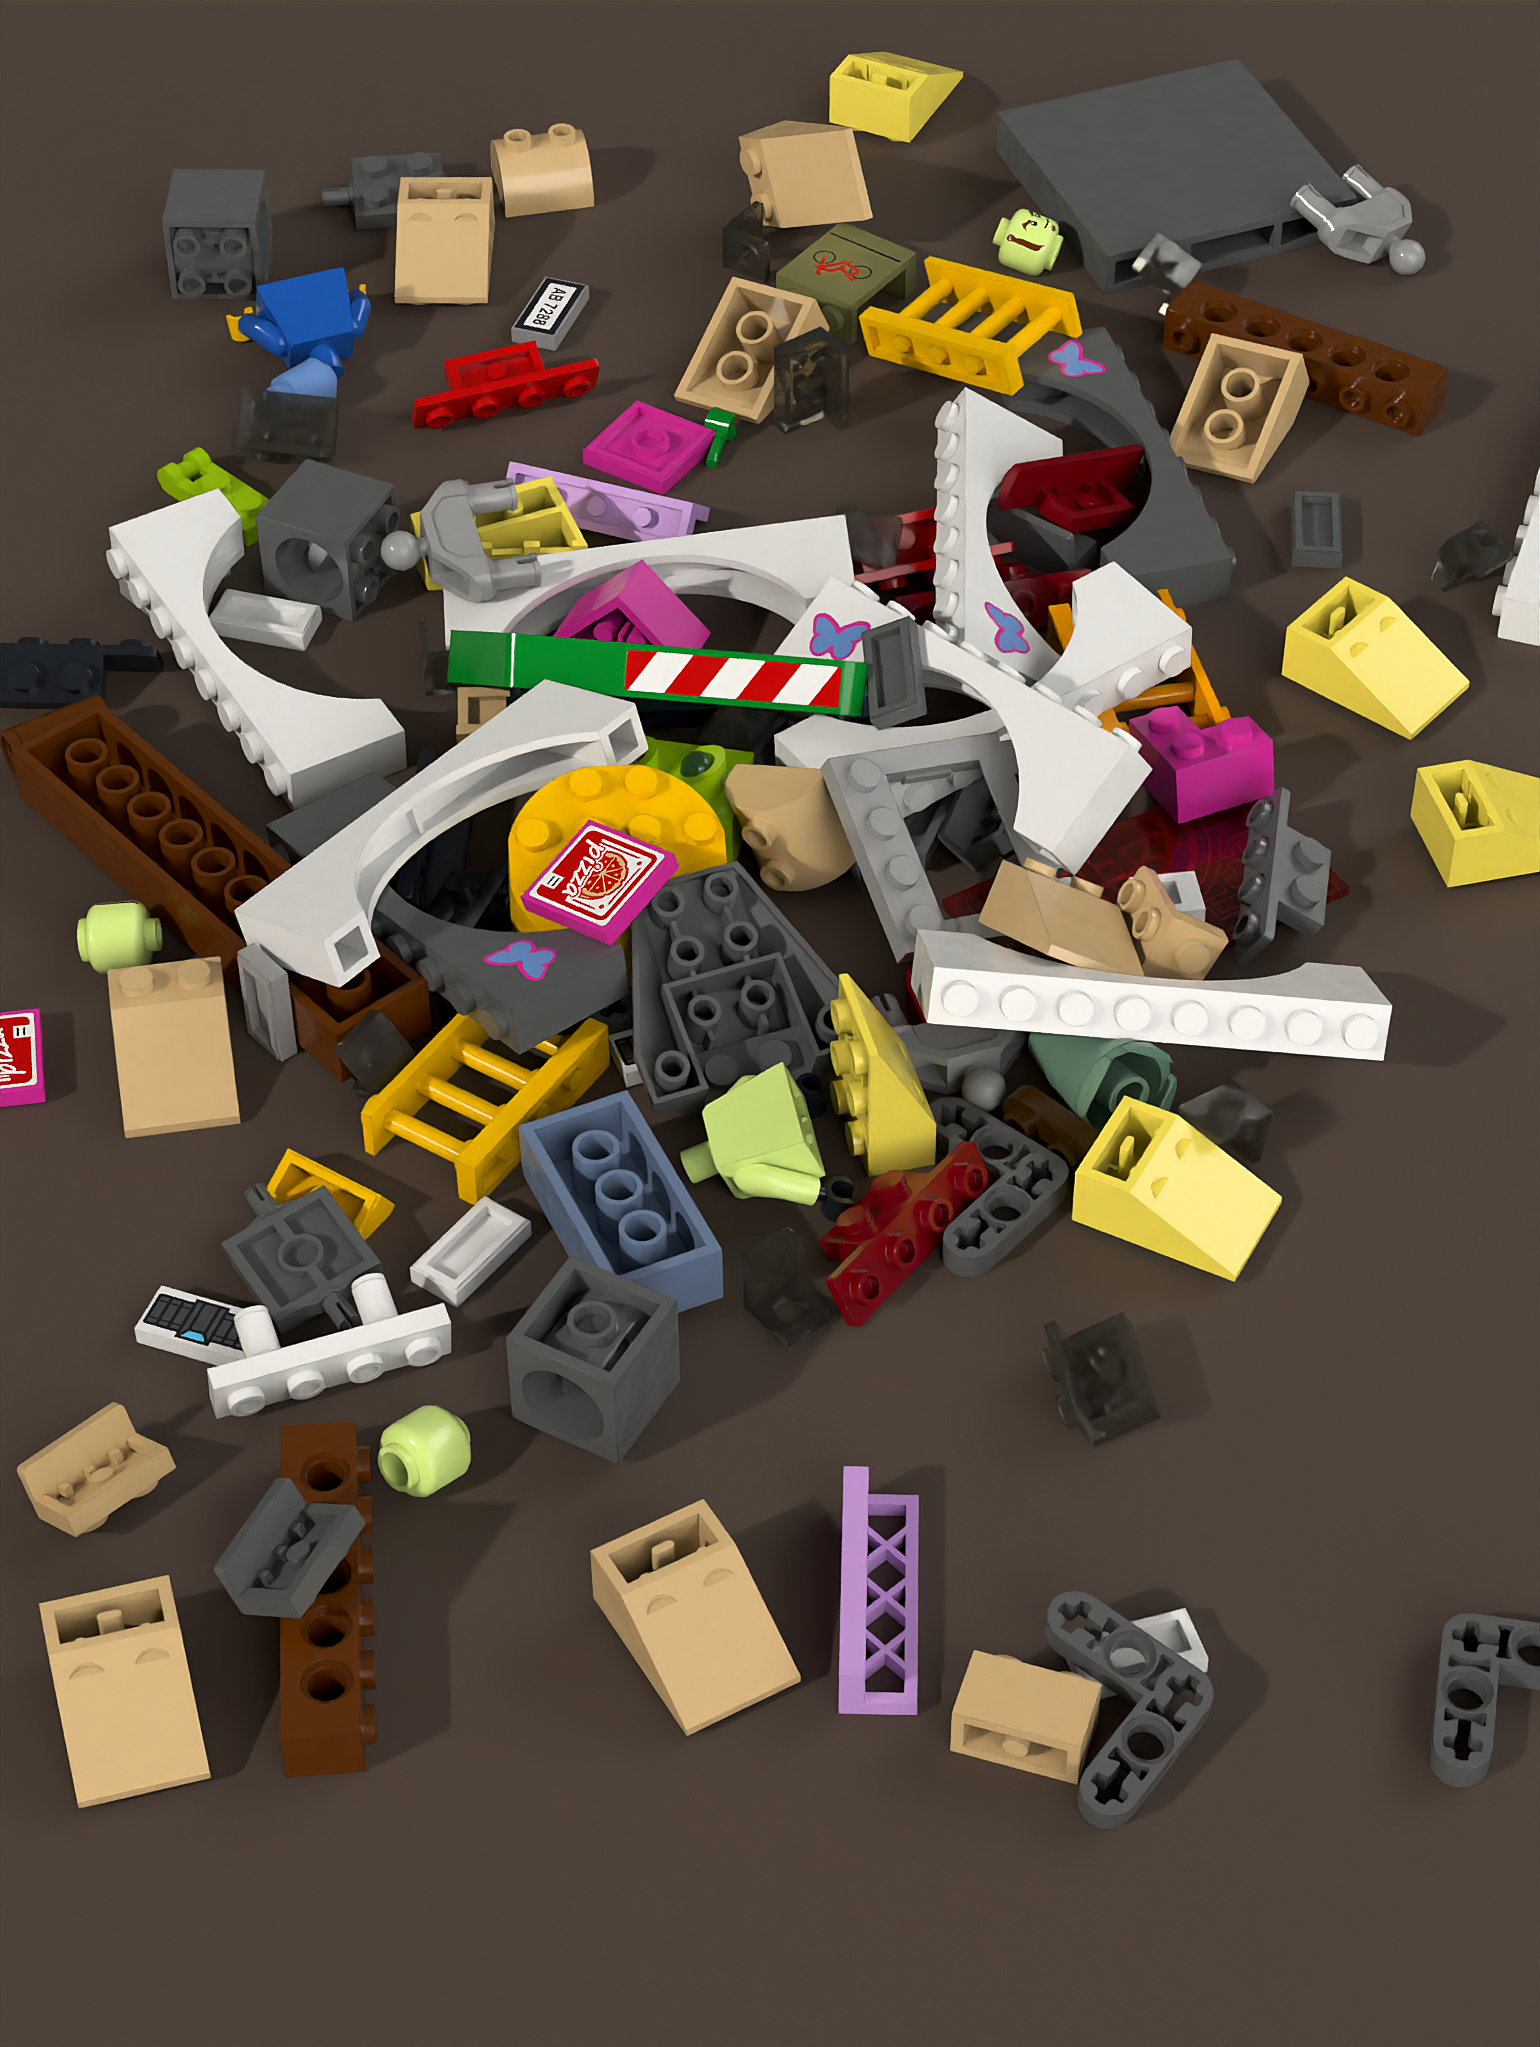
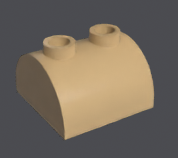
[490,123,594,218]
[725,764,856,891]

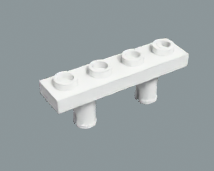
[207,1273,451,1419]

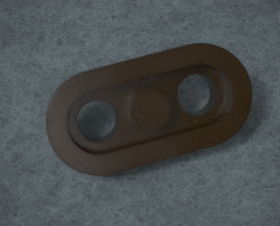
[1002,1085,1099,1173]

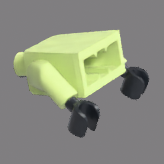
[680,1062,855,1222]

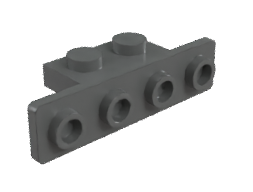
[1232,786,1331,968]

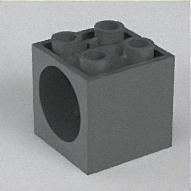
[162,169,274,300]
[256,459,400,622]
[506,1255,680,1464]

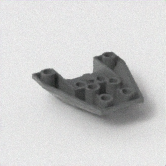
[630,861,839,1116]

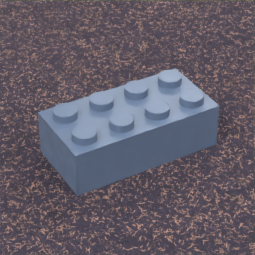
[519,1090,723,1313]

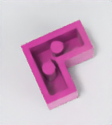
[553,560,711,649]
[1129,705,1274,824]

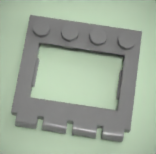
[820,732,1072,964]

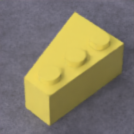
[410,476,588,590]

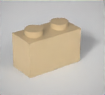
[950,1650,1102,1785]

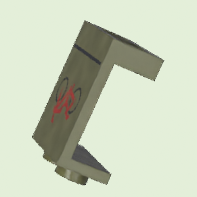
[776,222,917,344]

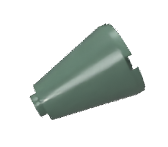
[1028,1032,1177,1135]

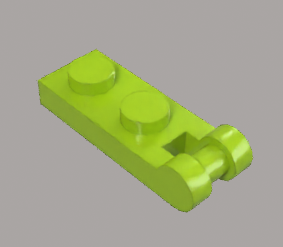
[157,447,270,546]

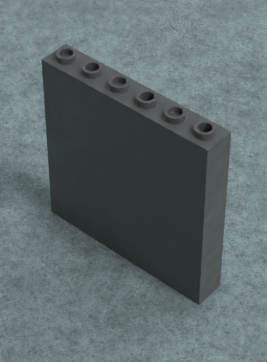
[995,58,1358,295]

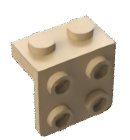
[1115,866,1229,980]

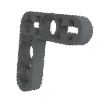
[929,1097,1069,1278]
[1044,1590,1214,1829]
[1429,1613,1540,1788]

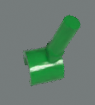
[704,407,737,468]

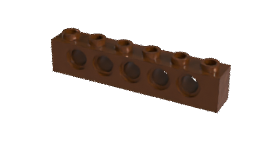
[1163,280,1448,437]
[280,1421,378,1777]

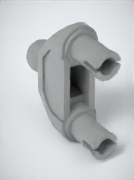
[1290,164,1426,276]
[380,478,541,602]
[870,993,1031,1112]

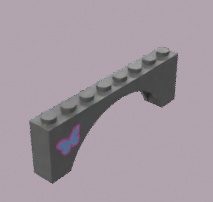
[999,326,1237,607]
[265,771,631,1055]

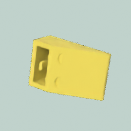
[829,51,963,143]
[1282,576,1470,740]
[1410,760,1540,888]
[830,973,936,1177]
[1072,1096,1282,1282]

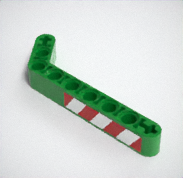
[447,630,868,717]

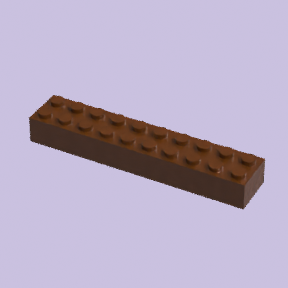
[11,702,432,1083]

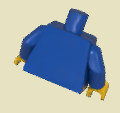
[226,267,371,379]

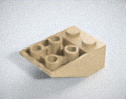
[395,177,495,306]
[590,1499,801,1736]
[39,1575,211,1809]

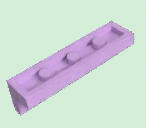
[506,461,710,542]
[839,1466,919,1715]

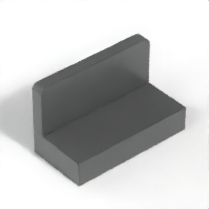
[986,498,1097,574]

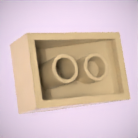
[738,120,873,228]
[674,277,830,424]
[1170,333,1310,484]
[978,857,1145,977]
[107,956,241,1138]

